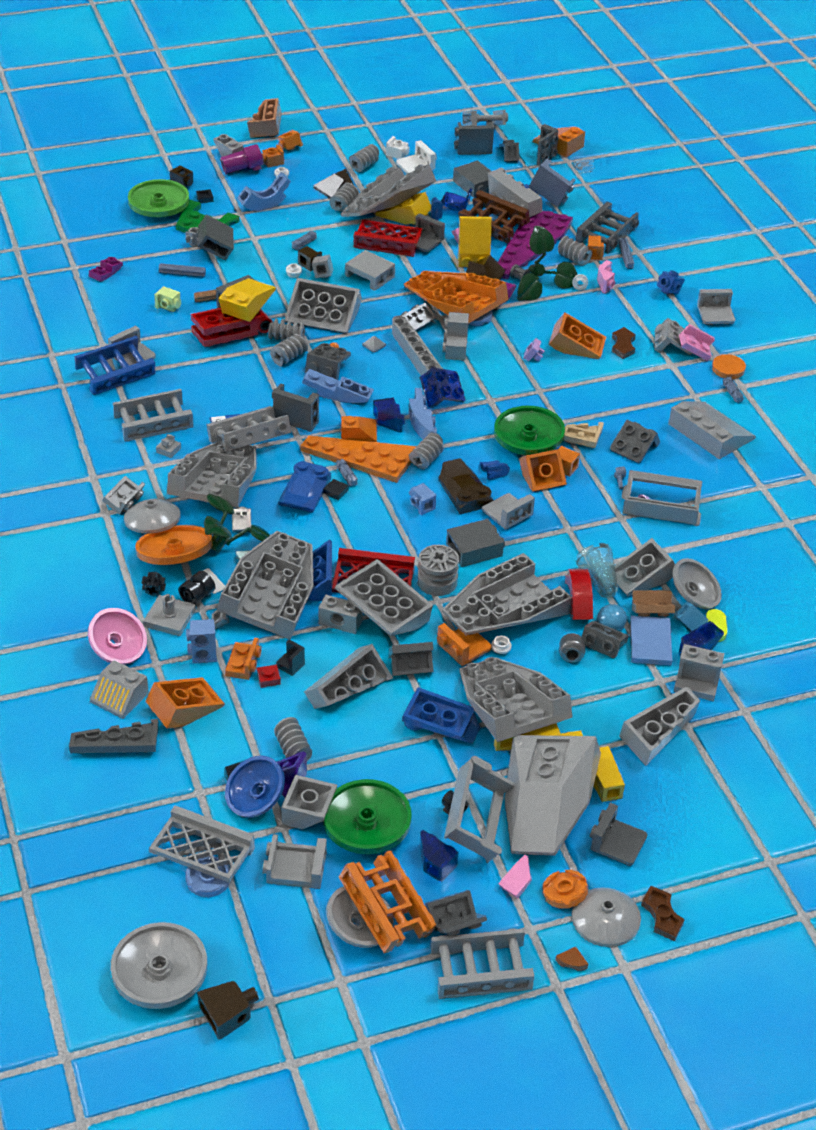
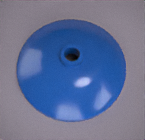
[225,755,285,818]

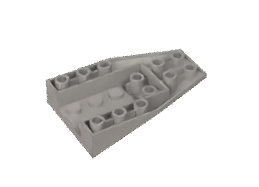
[341,164,437,217]
[167,440,256,508]
[216,531,313,639]
[442,553,572,635]
[459,657,573,742]
[504,735,601,855]

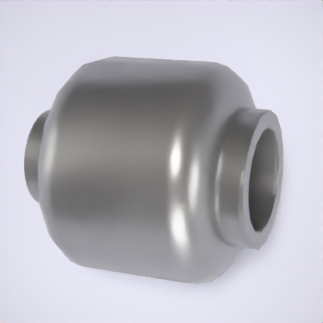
[559,633,585,663]

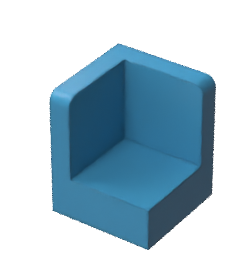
[674,601,708,634]

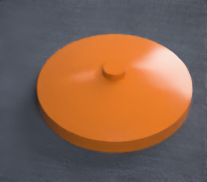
[135,525,213,565]

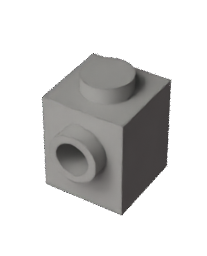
[312,255,334,278]

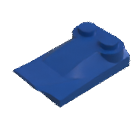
[278,461,331,513]
[402,687,481,744]

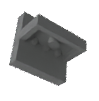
[388,642,434,676]

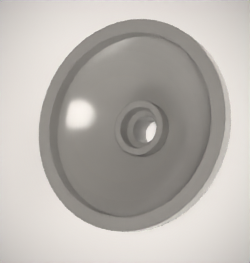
[124,499,181,533]
[673,558,721,609]
[326,886,393,948]
[572,888,641,947]

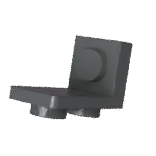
[499,140,519,161]

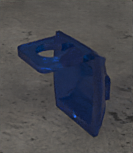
[441,188,473,211]

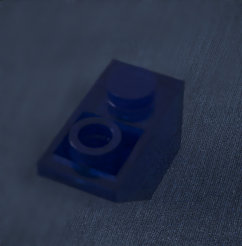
[373,397,405,433]
[678,621,724,656]
[419,830,459,883]

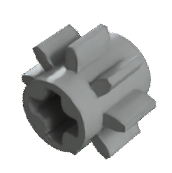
[186,227,198,247]

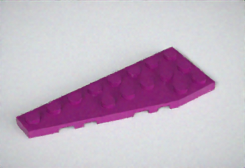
[498,210,573,279]

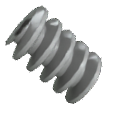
[349,144,379,172]
[330,182,359,211]
[558,236,592,266]
[268,318,305,341]
[270,334,308,366]
[408,433,444,469]
[274,717,312,761]

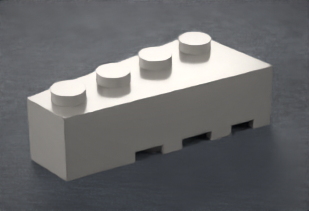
[488,168,542,217]
[619,686,700,765]

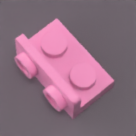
[679,324,715,361]

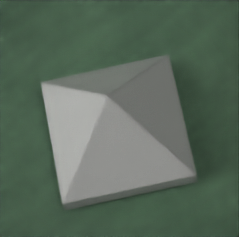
[362,336,386,353]
[212,611,230,629]

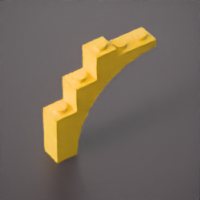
[494,723,625,802]

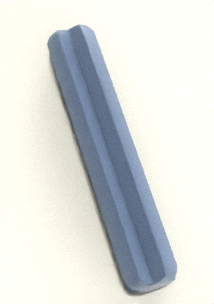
[619,238,634,269]
[159,263,206,277]

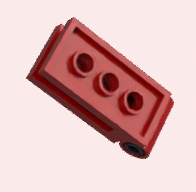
[191,308,273,347]

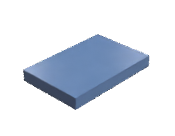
[630,616,672,666]

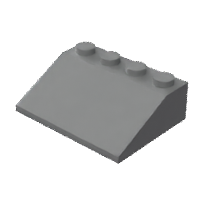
[284,278,362,334]
[669,401,756,459]
[335,559,433,636]

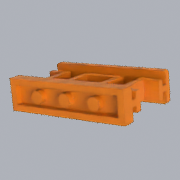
[339,851,436,954]

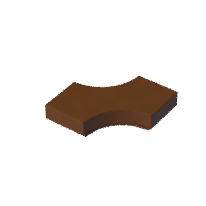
[612,327,636,359]
[641,886,684,941]

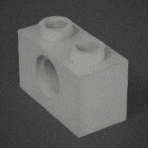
[319,595,363,634]

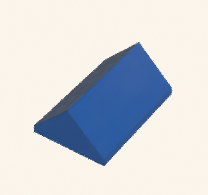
[308,539,332,601]

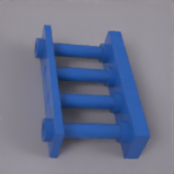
[74,336,155,395]

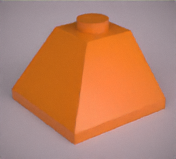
[341,416,377,442]
[519,449,567,491]

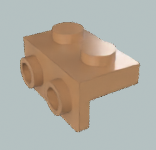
[632,590,675,616]

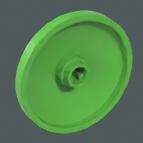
[128,179,189,217]

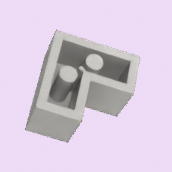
[442,312,469,360]

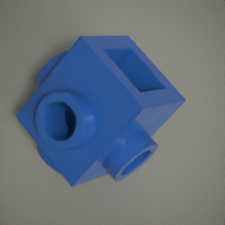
[656,270,685,294]

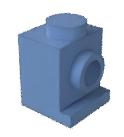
[409,483,436,515]

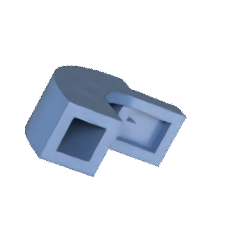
[237,172,291,211]

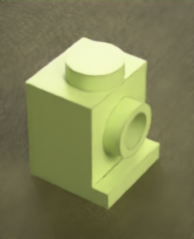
[154,286,181,312]

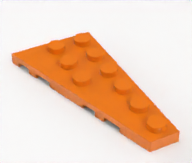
[300,435,416,483]

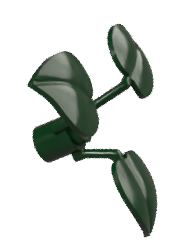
[517,226,578,301]
[204,493,270,552]

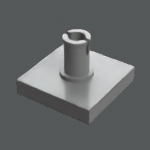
[143,594,196,636]

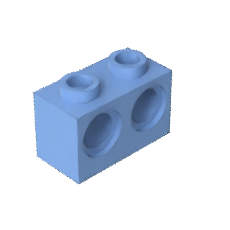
[186,619,217,663]

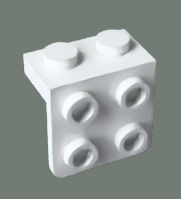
[396,140,437,173]

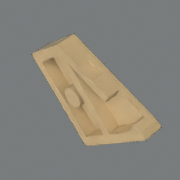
[563,422,604,448]

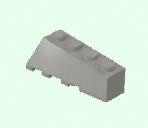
[304,644,393,709]

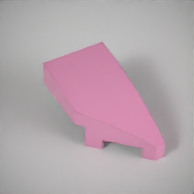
[499,855,532,899]

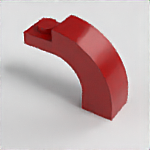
[565,569,593,620]

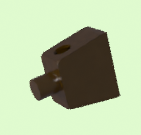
[197,981,259,1040]

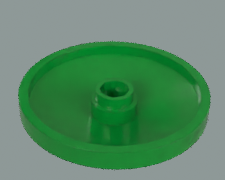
[494,406,565,455]
[323,779,412,854]

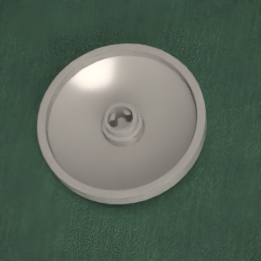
[111,922,207,1009]

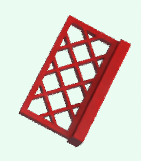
[354,220,423,257]
[332,548,415,593]

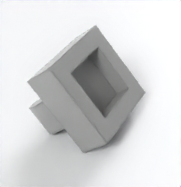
[156,434,181,458]

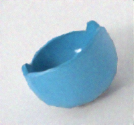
[597,604,627,631]

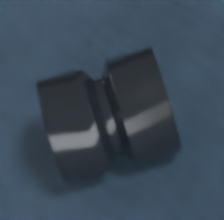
[178,570,216,605]

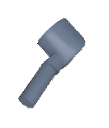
[614,466,626,489]

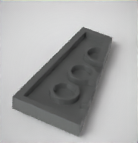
[69,719,159,754]

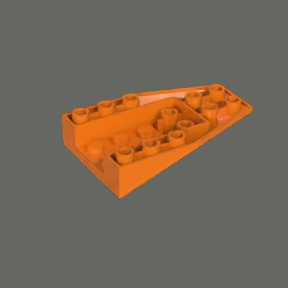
[404,271,509,324]

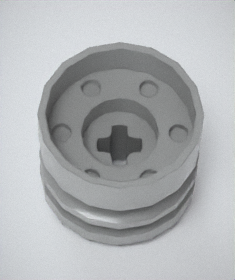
[418,545,459,596]

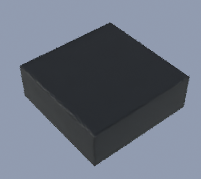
[196,189,214,203]
[323,479,349,500]

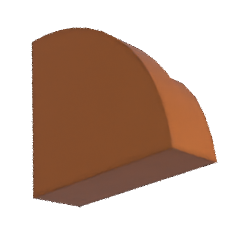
[555,946,588,971]

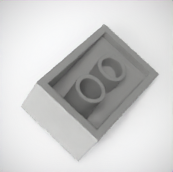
[607,538,675,597]

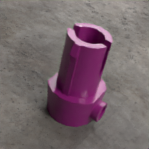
[220,144,263,174]

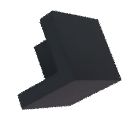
[276,639,305,676]

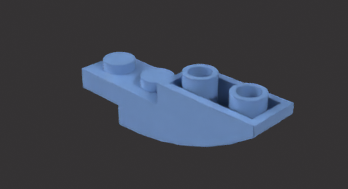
[302,369,374,403]
[409,388,437,439]

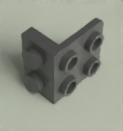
[537,124,559,166]
[406,213,445,252]
[305,343,351,380]
[610,420,660,463]
[590,803,647,866]
[425,890,487,936]

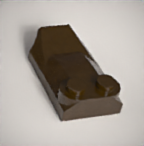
[439,458,494,514]

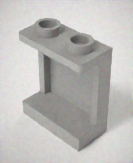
[345,250,395,291]
[674,644,725,701]
[263,834,327,889]

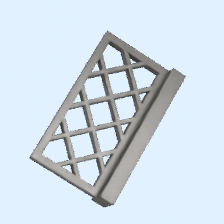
[149,805,255,883]

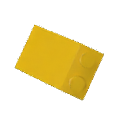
[375,192,431,225]
[457,216,492,267]
[218,278,276,322]

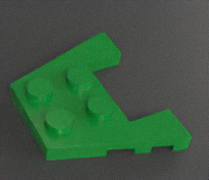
[176,199,240,233]

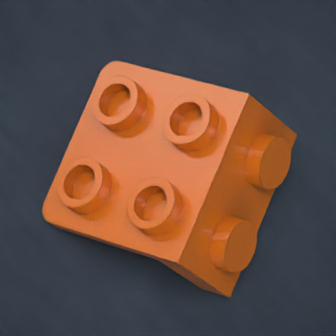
[437,623,492,666]

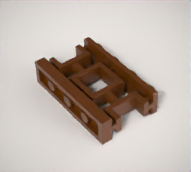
[458,190,530,243]

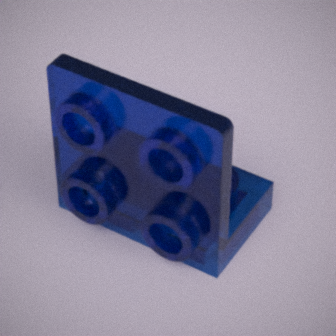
[419,367,466,408]

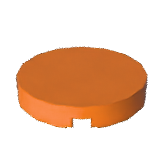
[712,354,746,379]
[543,870,588,908]

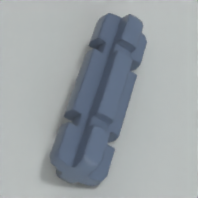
[292,231,317,250]
[723,377,744,403]
[336,459,358,487]

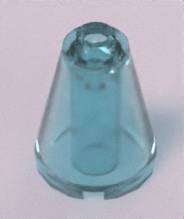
[575,543,618,598]

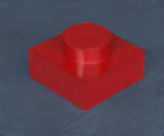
[257,664,281,688]

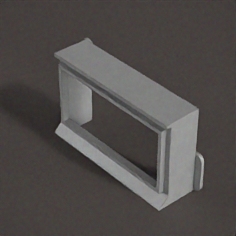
[622,470,702,526]
[444,756,514,863]

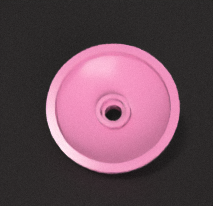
[88,608,147,665]

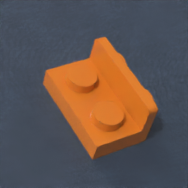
[225,637,262,680]

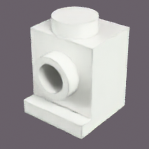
[386,136,410,159]

